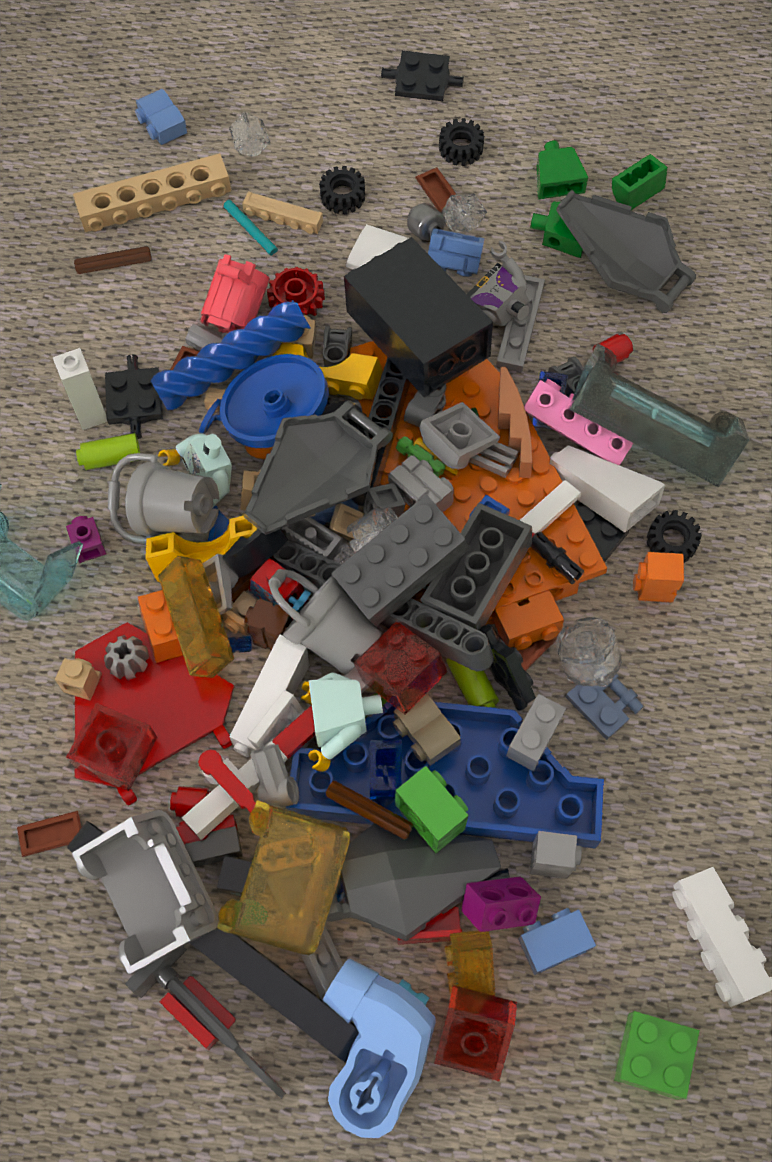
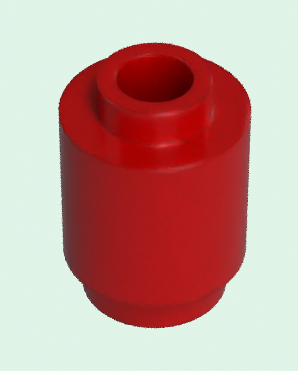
[592,334,633,369]
[170,786,211,818]

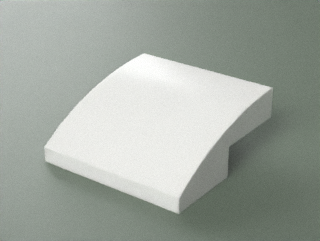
[346,224,409,269]
[247,690,315,772]

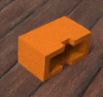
[633,552,684,602]
[138,589,184,663]
[494,590,564,651]

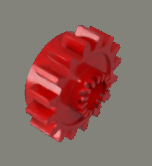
[267,267,325,316]

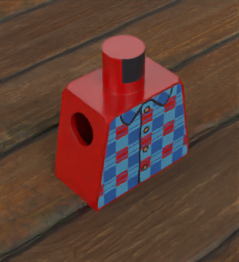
[249,558,309,620]

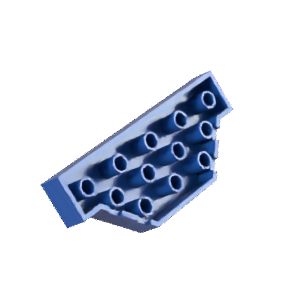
[286,697,604,849]

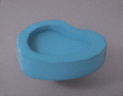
[288,590,311,613]

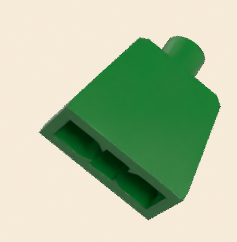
[536,140,588,200]
[530,201,583,258]

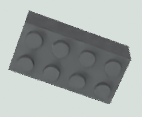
[331,494,470,627]
[421,503,532,631]

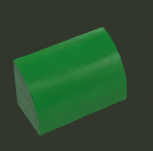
[612,154,668,210]

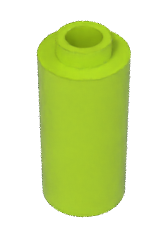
[76,433,140,470]
[446,658,499,708]

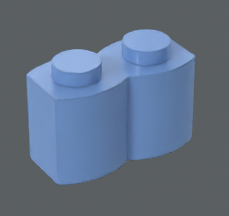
[135,89,187,145]

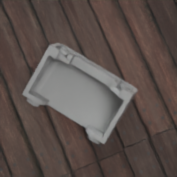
[72,810,219,975]

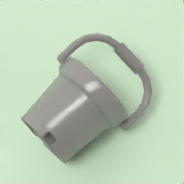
[108,453,220,544]
[268,569,384,675]

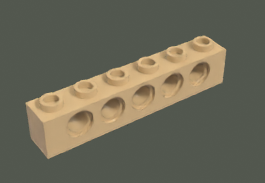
[73,153,231,232]

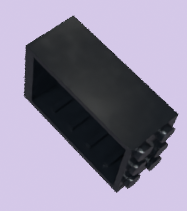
[344,237,493,397]

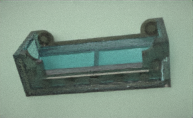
[569,343,750,487]

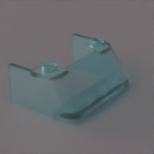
[0,484,83,621]

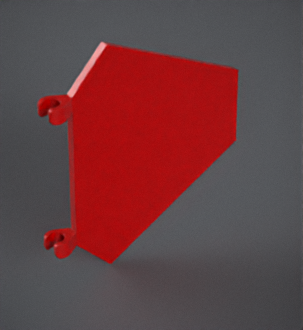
[75,622,235,806]

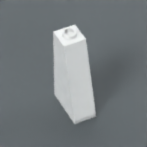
[53,348,108,430]
[550,445,665,532]
[229,634,310,757]

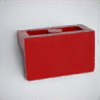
[397,907,463,945]
[159,976,236,1050]

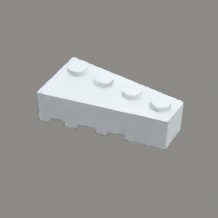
[672,867,772,1007]

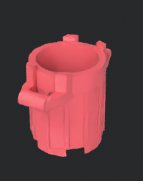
[200,254,270,333]

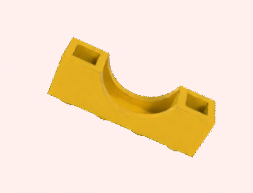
[272,342,383,400]
[146,515,257,582]

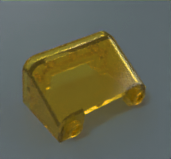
[217,800,350,955]

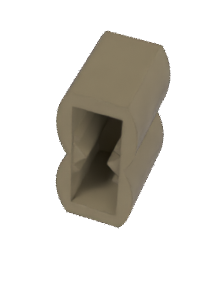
[392,690,461,766]

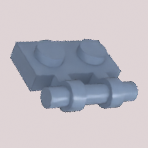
[566,663,644,740]

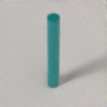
[223,200,278,256]

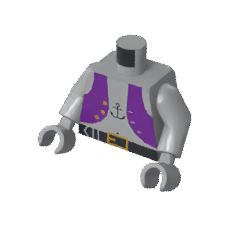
[467,241,529,326]

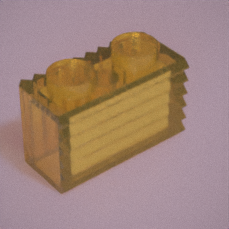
[444,930,496,1005]

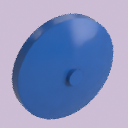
[220,354,329,448]

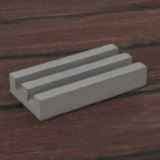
[469,442,519,478]

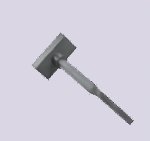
[125,946,286,1099]

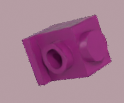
[66,516,107,564]

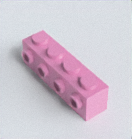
[524,379,636,466]

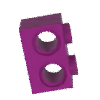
[461,876,541,932]

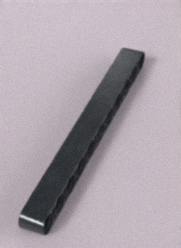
[67,821,359,1063]

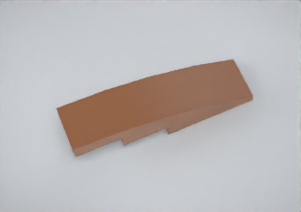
[498,367,532,478]

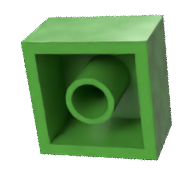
[395,766,469,853]
[614,1011,700,1100]

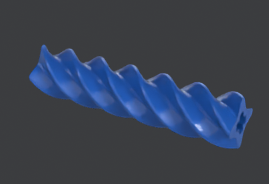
[150,300,311,411]

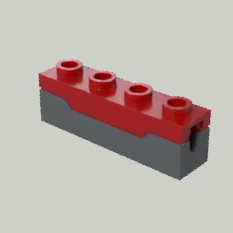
[176,814,243,867]

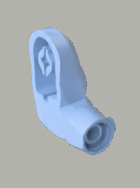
[323,958,436,1138]

